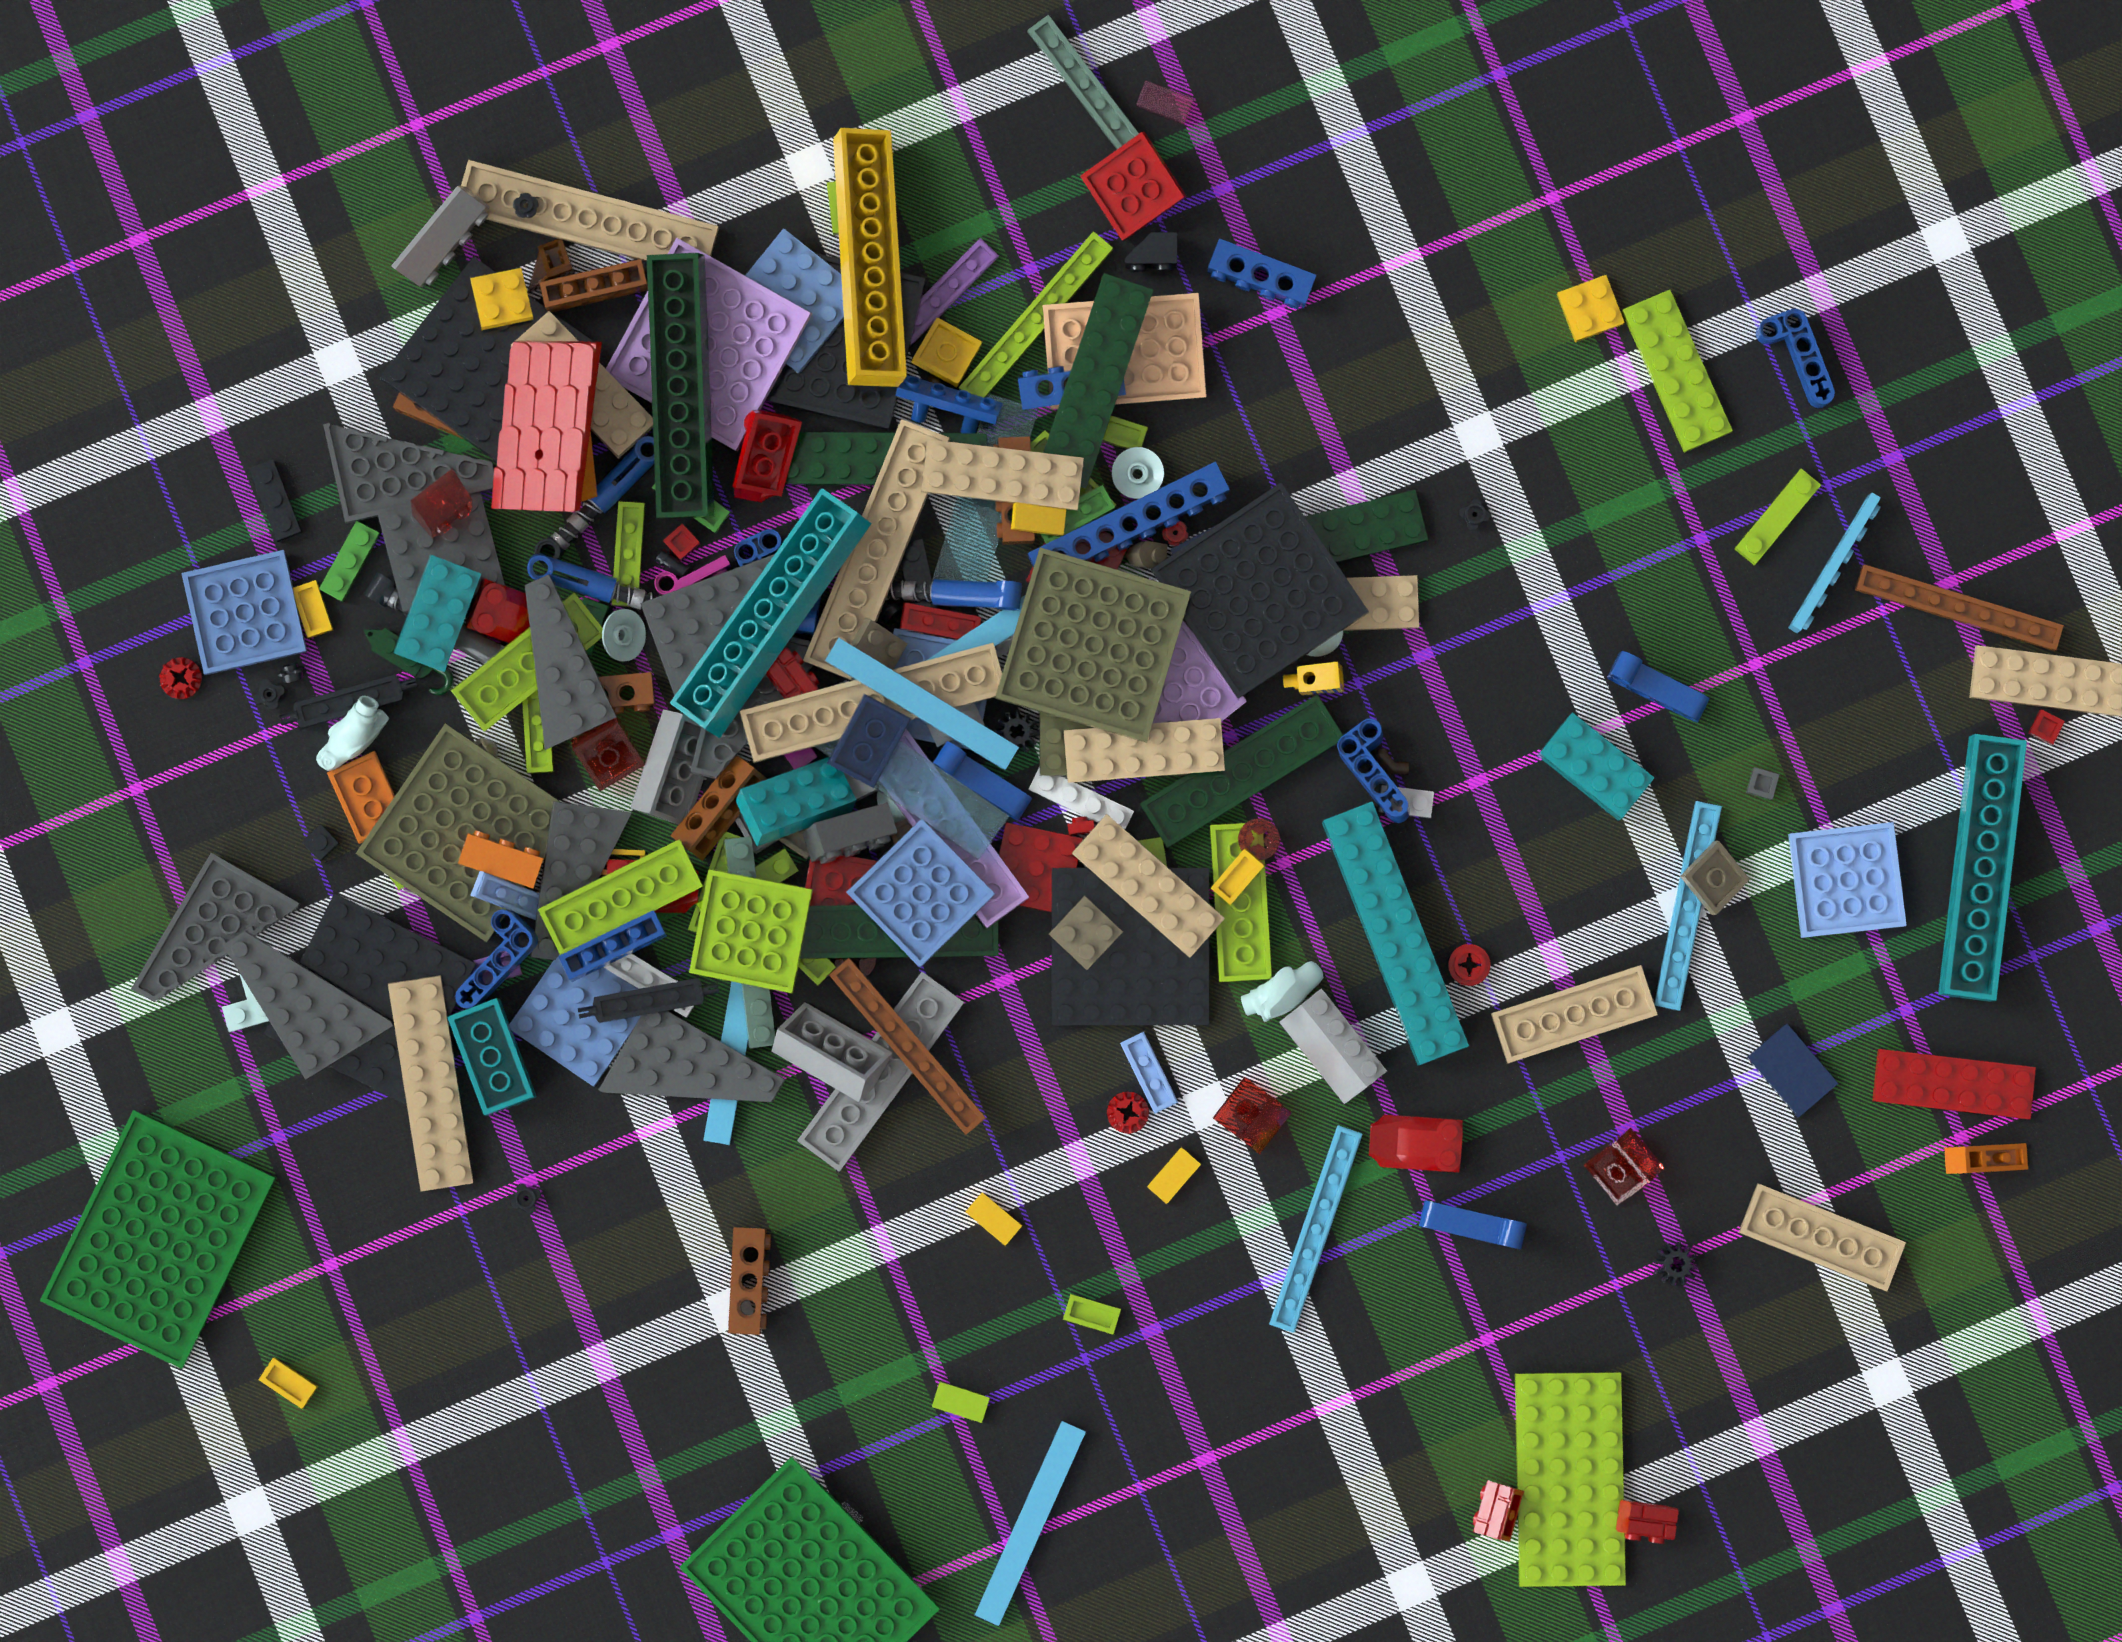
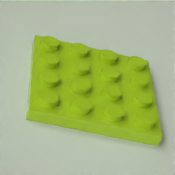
[689,869,813,993]

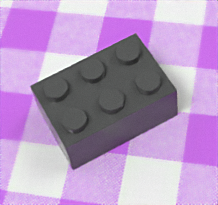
[802,802,897,864]

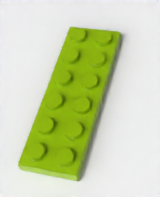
[1621,290,1733,453]
[450,592,603,732]
[1210,822,1272,982]
[538,839,704,955]

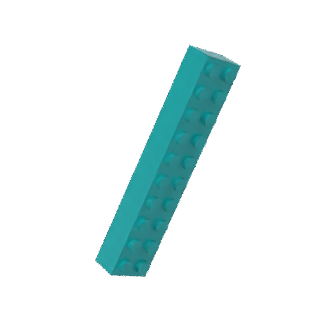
[670,488,872,738]
[1938,734,2027,1002]
[1322,802,1469,1066]

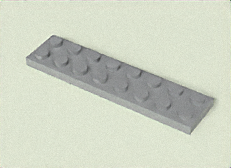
[797,972,964,1172]

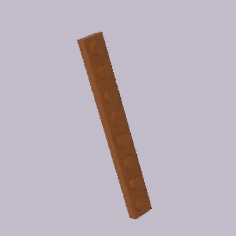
[1855,564,2064,651]
[829,958,986,1135]

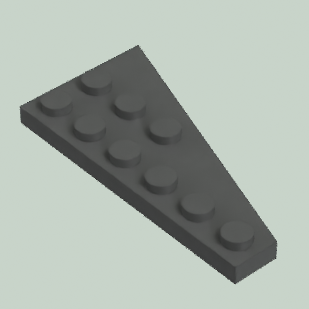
[525,574,617,750]
[530,801,632,960]

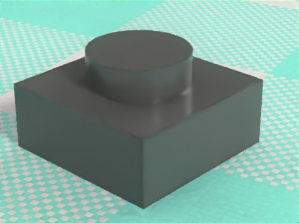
[1746,767,1779,800]

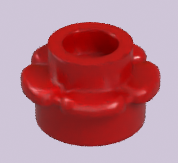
[1162,521,1188,546]

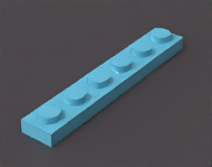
[1788,493,1880,633]

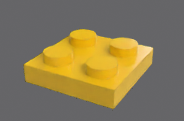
[470,268,533,330]
[1557,275,1625,342]
[911,317,982,387]

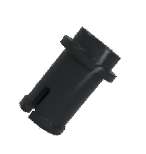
[655,549,689,579]

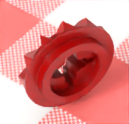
[159,657,202,699]
[1448,944,1490,986]
[1107,1092,1149,1134]

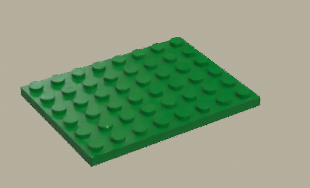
[40,1110,276,1369]
[679,1455,941,1642]

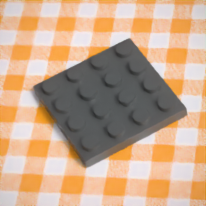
[378,492,505,614]

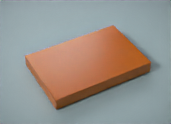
[327,751,395,844]

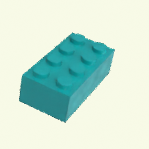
[394,554,481,672]
[1537,712,1654,821]
[736,757,857,847]
[447,998,537,1116]

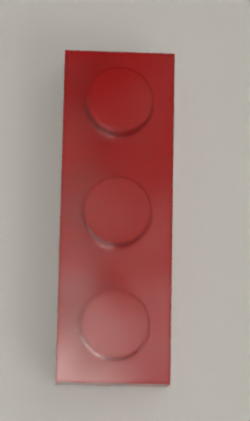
[900,603,981,640]

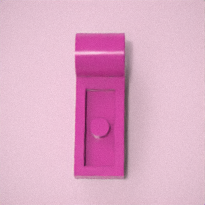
[654,555,732,596]

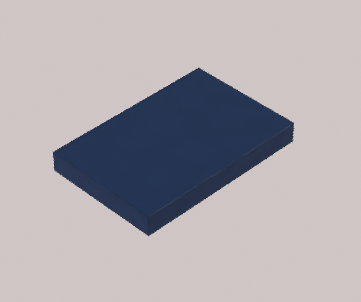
[827,694,911,788]
[1746,1024,1838,1118]

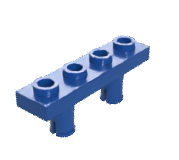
[895,375,1003,433]

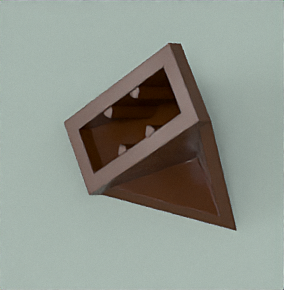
[527,239,575,293]

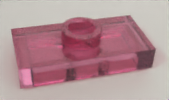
[1136,81,1194,124]

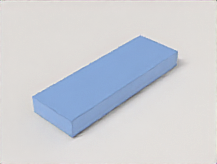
[471,871,539,920]
[1120,1032,1178,1114]

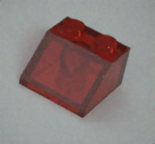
[411,469,473,538]
[571,716,645,791]
[1212,1077,1292,1155]
[1584,1127,1664,1205]

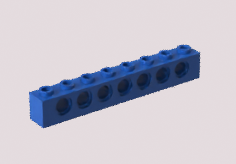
[1028,462,1229,568]

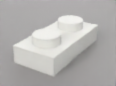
[1378,785,1434,818]

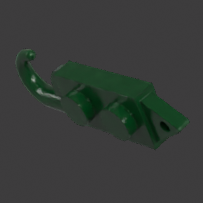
[364,628,454,695]

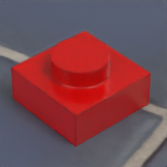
[663,523,700,561]
[2028,709,2065,745]
[1067,816,1094,836]

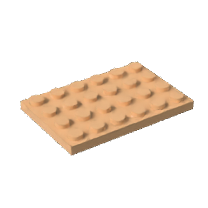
[1043,293,1206,409]

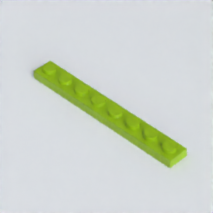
[959,231,1113,397]

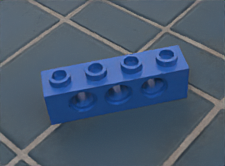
[1207,238,1316,309]
[1018,366,1126,410]
[558,910,667,982]

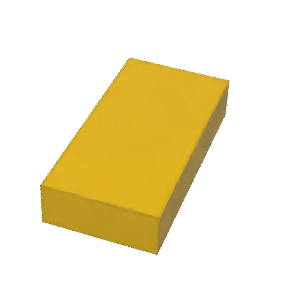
[1011,502,1066,537]
[293,580,333,639]
[1211,848,1265,905]
[1147,1147,1201,1204]
[966,1192,1022,1246]
[258,1357,318,1409]

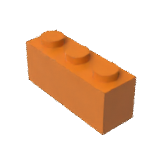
[458,830,544,888]

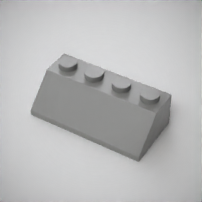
[391,186,490,287]
[630,709,704,825]
[1279,988,1387,1104]
[772,1002,892,1102]

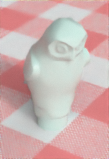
[316,696,389,771]
[1241,961,1324,1022]

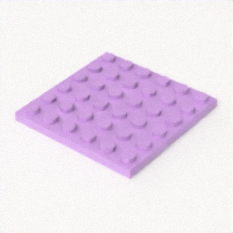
[606,238,812,451]

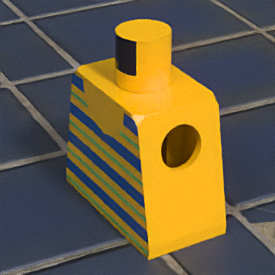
[1283,662,1344,695]

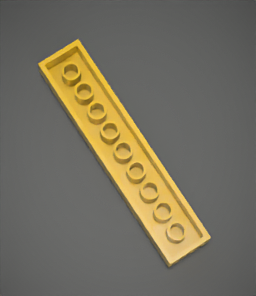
[833,128,907,387]

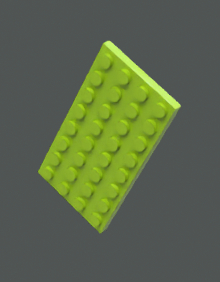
[1515,1372,1626,1587]

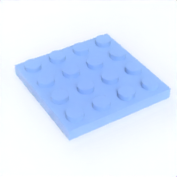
[1788,822,1907,938]

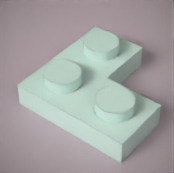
[222,974,269,1032]

